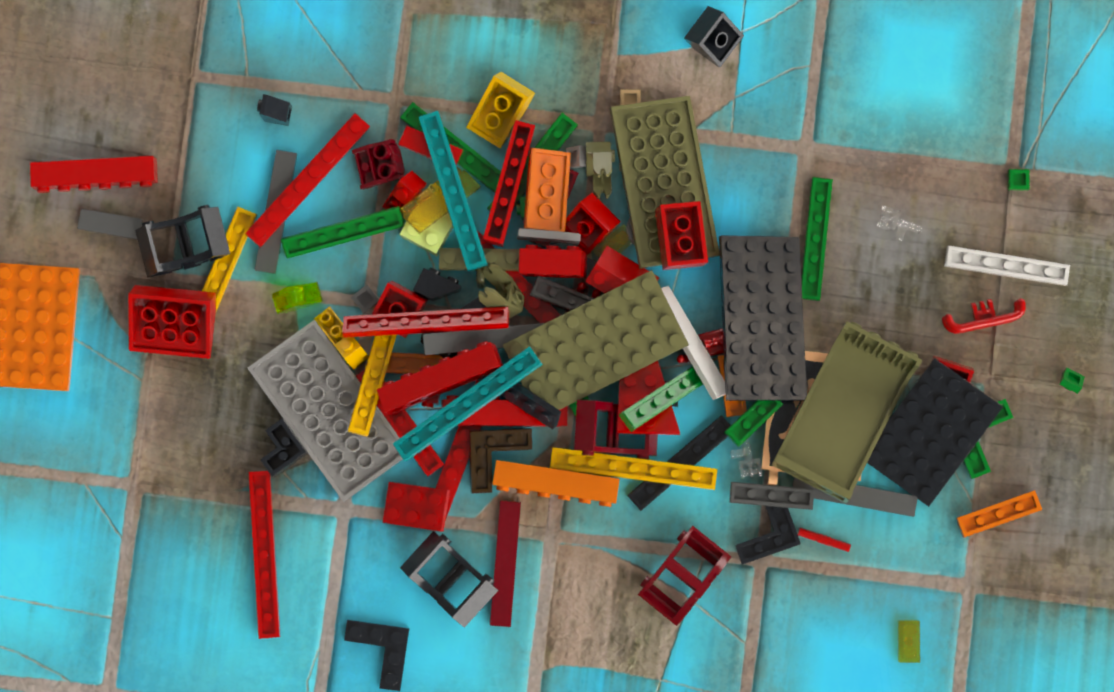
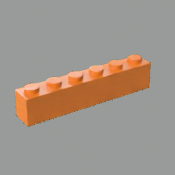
[492,460,620,507]

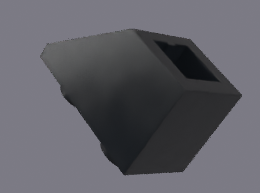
[257,94,292,126]
[413,267,462,301]

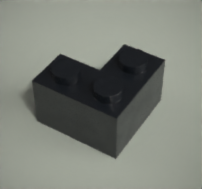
[260,419,308,477]

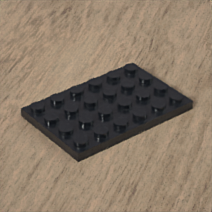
[867,358,1003,507]

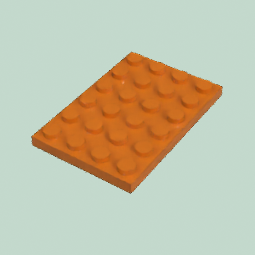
[0,263,80,391]

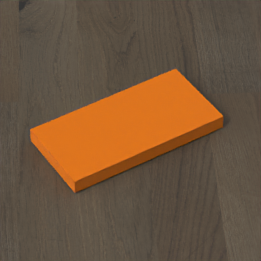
[524,148,571,232]

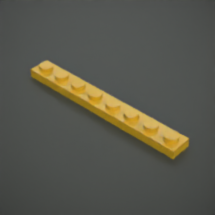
[550,447,718,490]

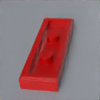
[398,126,463,166]

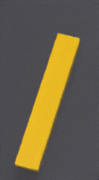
[202,206,257,311]
[348,335,396,437]

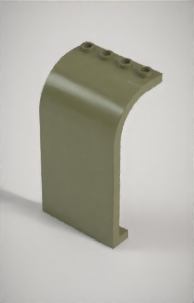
[772,321,922,503]

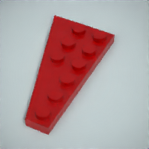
[617,361,680,435]

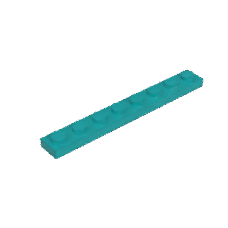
[419,111,488,272]
[393,346,543,462]

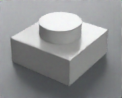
[566,145,586,169]

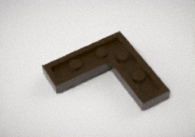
[469,428,532,494]

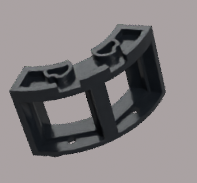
[135,205,230,278]
[400,531,498,628]

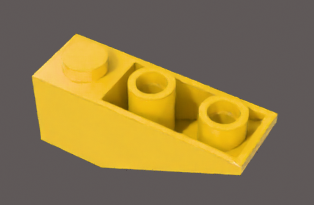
[314,306,369,370]

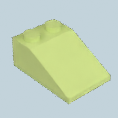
[400,184,453,257]

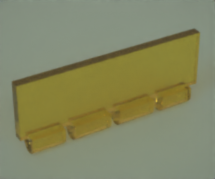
[401,166,481,234]

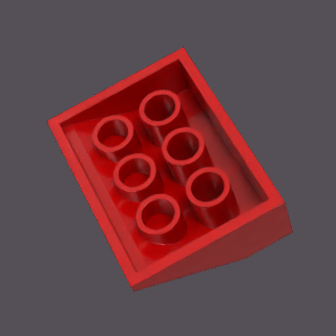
[128,285,216,359]

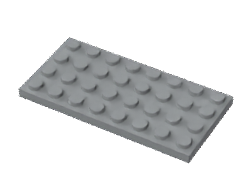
[248,320,403,502]

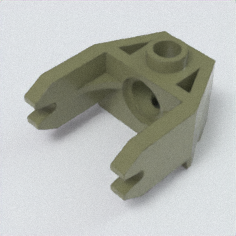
[586,142,615,199]
[478,263,525,319]

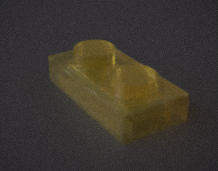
[592,224,632,258]
[898,620,920,663]

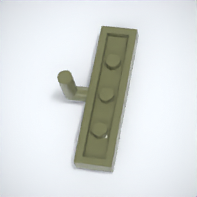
[439,248,520,289]

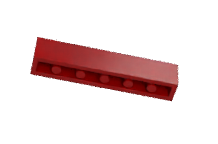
[483,120,535,247]
[30,156,158,193]
[376,341,503,415]
[441,395,568,427]

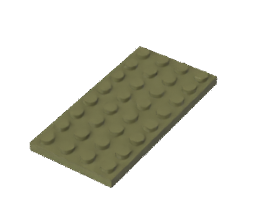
[610,96,719,269]
[503,270,689,410]

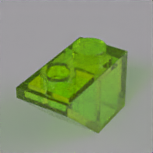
[271,282,323,314]

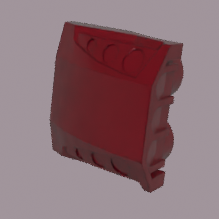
[352,139,405,190]

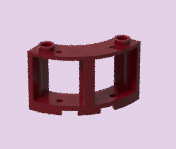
[574,400,658,460]
[638,525,731,626]

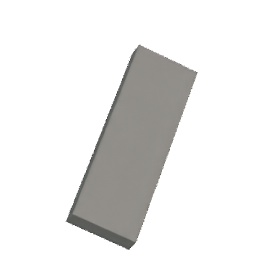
[517,228,581,245]

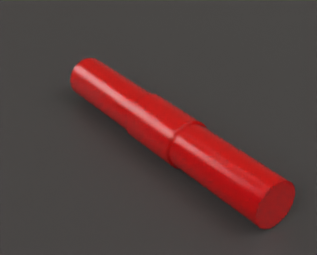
[797,527,851,552]

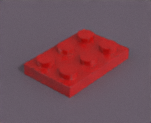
[382,482,450,532]

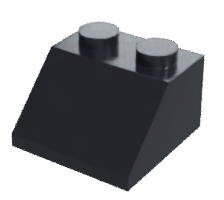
[684,6,744,67]

